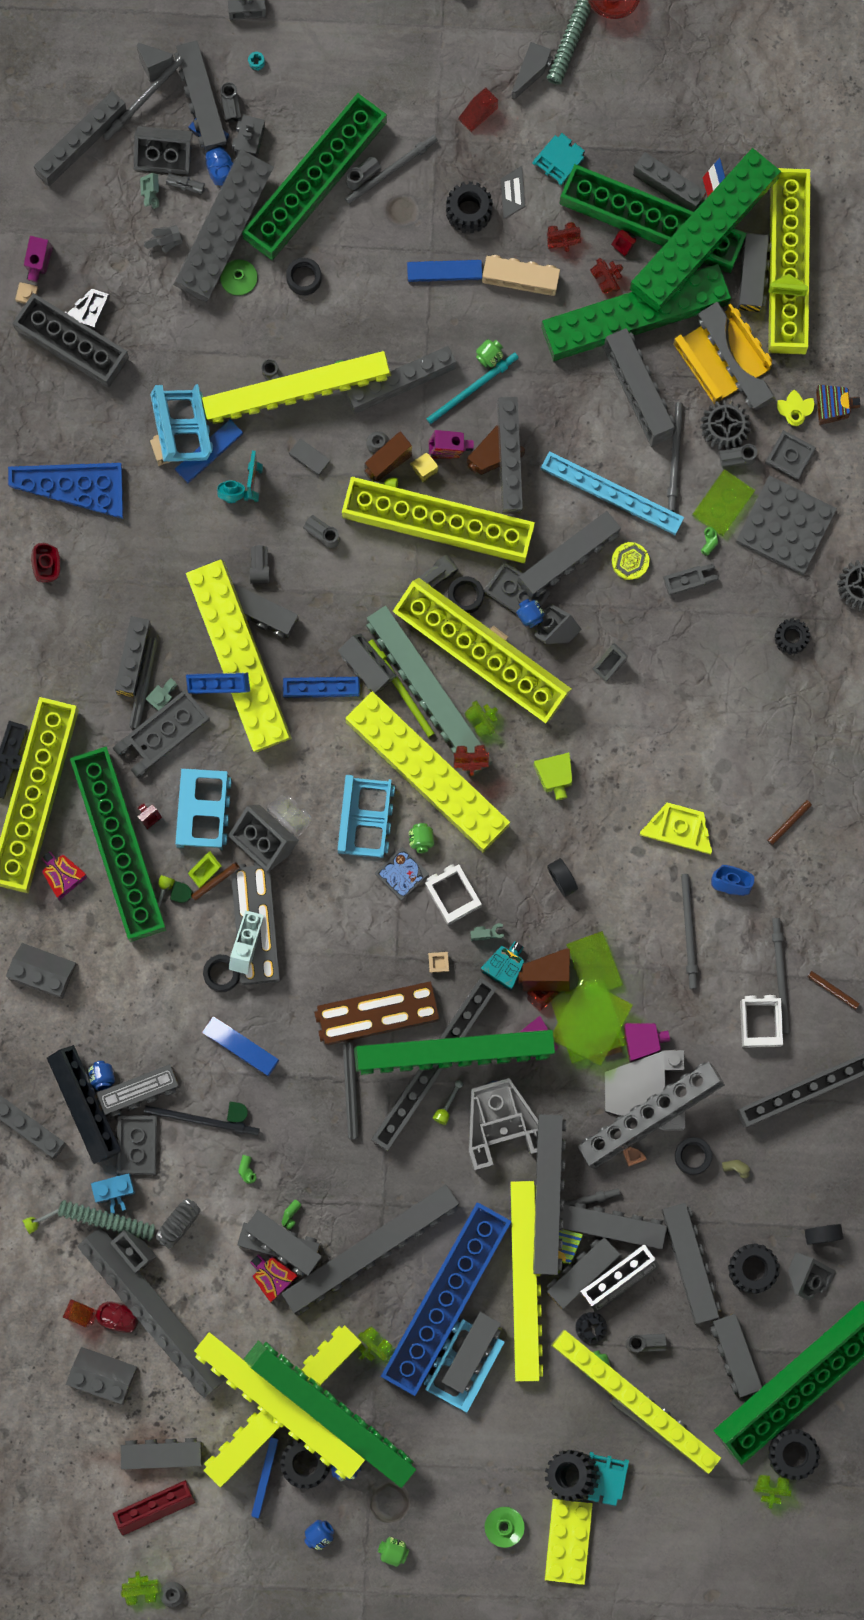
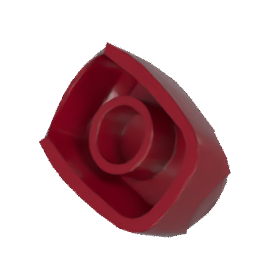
[31,543,60,583]
[96,1301,139,1333]

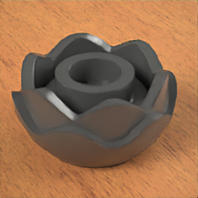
[366,431,389,453]
[160,1582,185,1607]

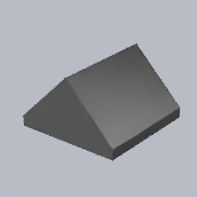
[137,42,174,83]

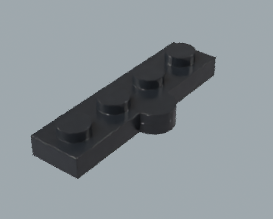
[0,721,28,799]

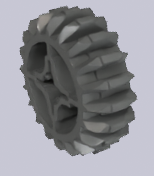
[700,400,751,450]
[837,560,864,611]
[156,1198,200,1249]

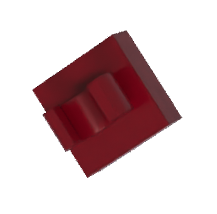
[611,229,636,256]
[138,803,162,829]

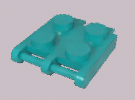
[532,133,585,186]
[587,1452,629,1506]

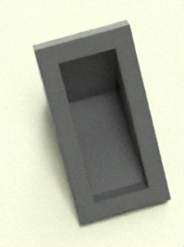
[592,643,628,681]

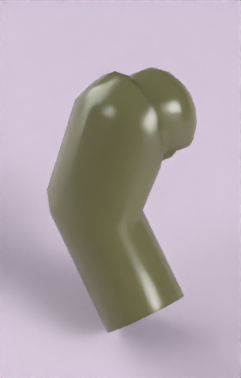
[722,1160,750,1178]

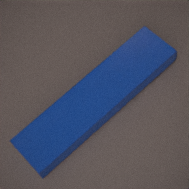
[407,260,482,282]
[175,419,243,483]
[186,672,250,694]
[283,677,360,698]
[251,1437,279,1518]

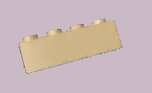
[482,255,560,296]

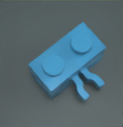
[91,1173,135,1213]

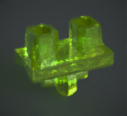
[464,700,498,737]
[357,1326,392,1362]
[753,1474,791,1509]
[121,1571,158,1606]

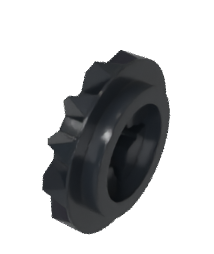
[576,1312,607,1344]

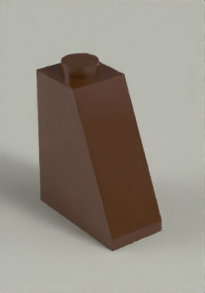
[467,425,525,475]
[364,431,412,482]
[519,948,570,992]

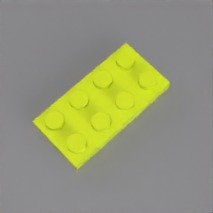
[544,1499,593,1585]

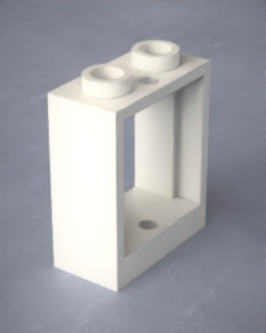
[425,864,482,925]
[740,995,783,1048]

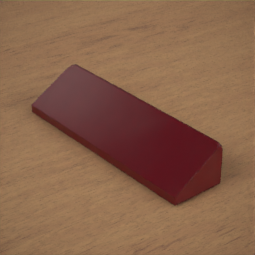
[113,1480,195,1535]

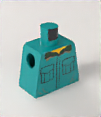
[480,941,524,991]

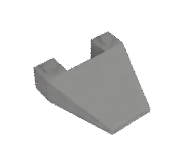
[605,1050,685,1131]
[468,1078,538,1170]

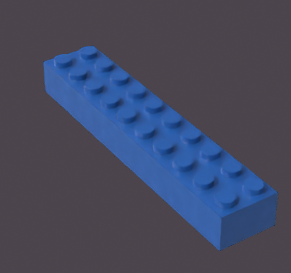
[380,1202,511,1396]

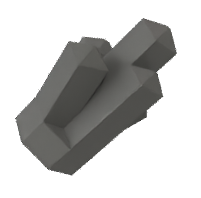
[144,225,183,253]

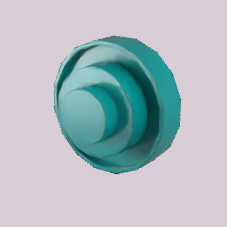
[217,480,245,503]

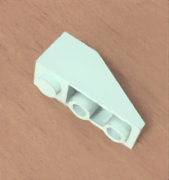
[229,910,264,974]

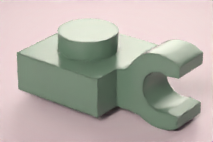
[140,173,159,209]
[146,678,177,711]
[470,923,504,941]

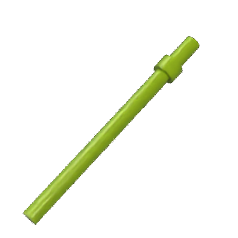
[368,639,435,738]

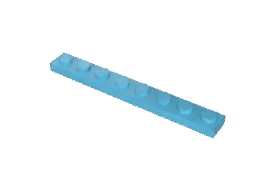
[541,451,684,535]

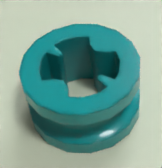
[248,52,265,70]

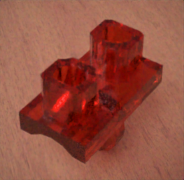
[547,222,581,252]
[590,258,623,294]
[454,745,489,776]

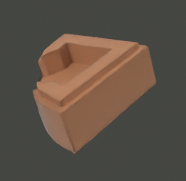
[622,1147,647,1167]

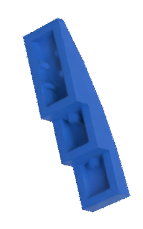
[202,1017,280,1077]

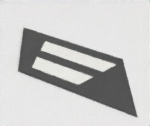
[501,166,525,219]

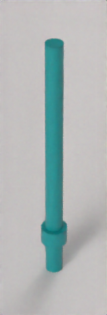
[426,352,519,425]

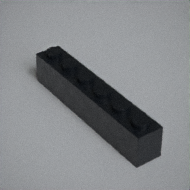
[47,1045,121,1164]

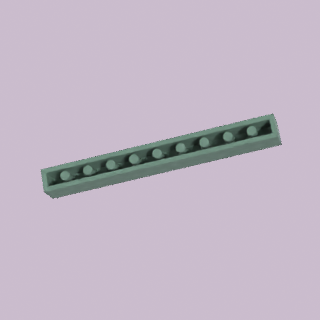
[366,606,492,776]

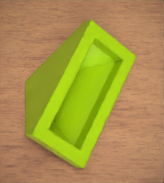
[768,273,808,296]
[188,851,222,888]

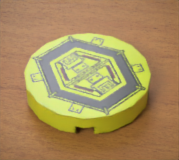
[612,542,649,580]

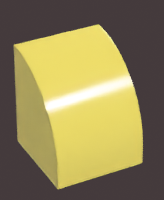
[410,453,438,482]

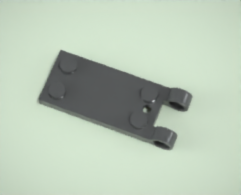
[113,690,210,778]

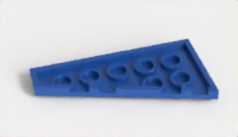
[8,463,123,519]

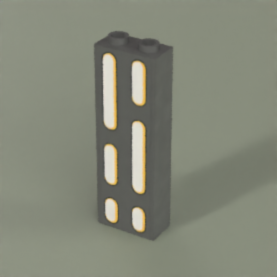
[231,863,280,985]

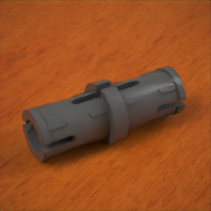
[166,173,205,195]

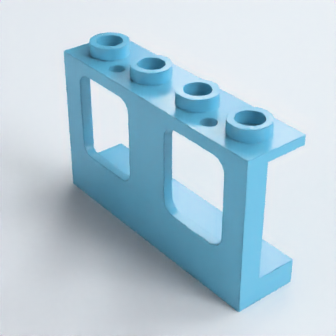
[150,384,213,462]
[175,769,231,850]
[338,775,395,858]
[424,1319,504,1413]

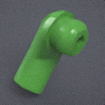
[701,527,718,556]
[238,1155,257,1184]
[281,1200,302,1230]

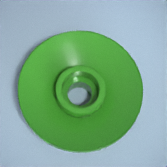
[220,259,257,296]
[485,1507,524,1548]

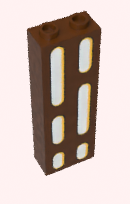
[314,981,439,1046]

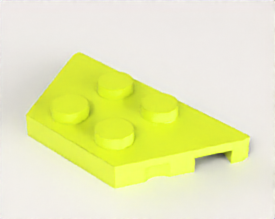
[639,802,712,855]

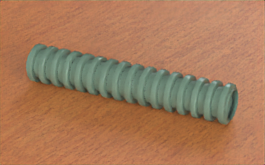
[547,0,593,85]
[58,1200,155,1241]

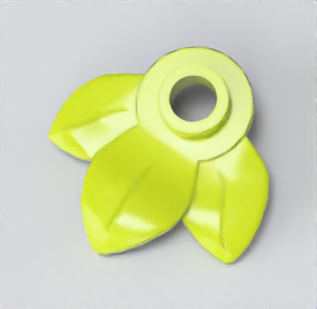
[777,390,814,426]

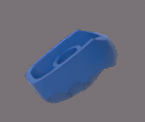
[205,147,233,186]
[711,865,754,896]

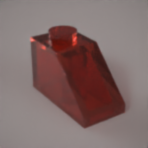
[458,87,498,132]
[63,1299,96,1328]

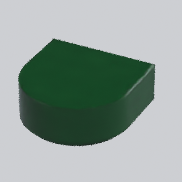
[170,881,192,903]
[227,1102,248,1123]

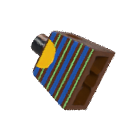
[816,385,860,425]

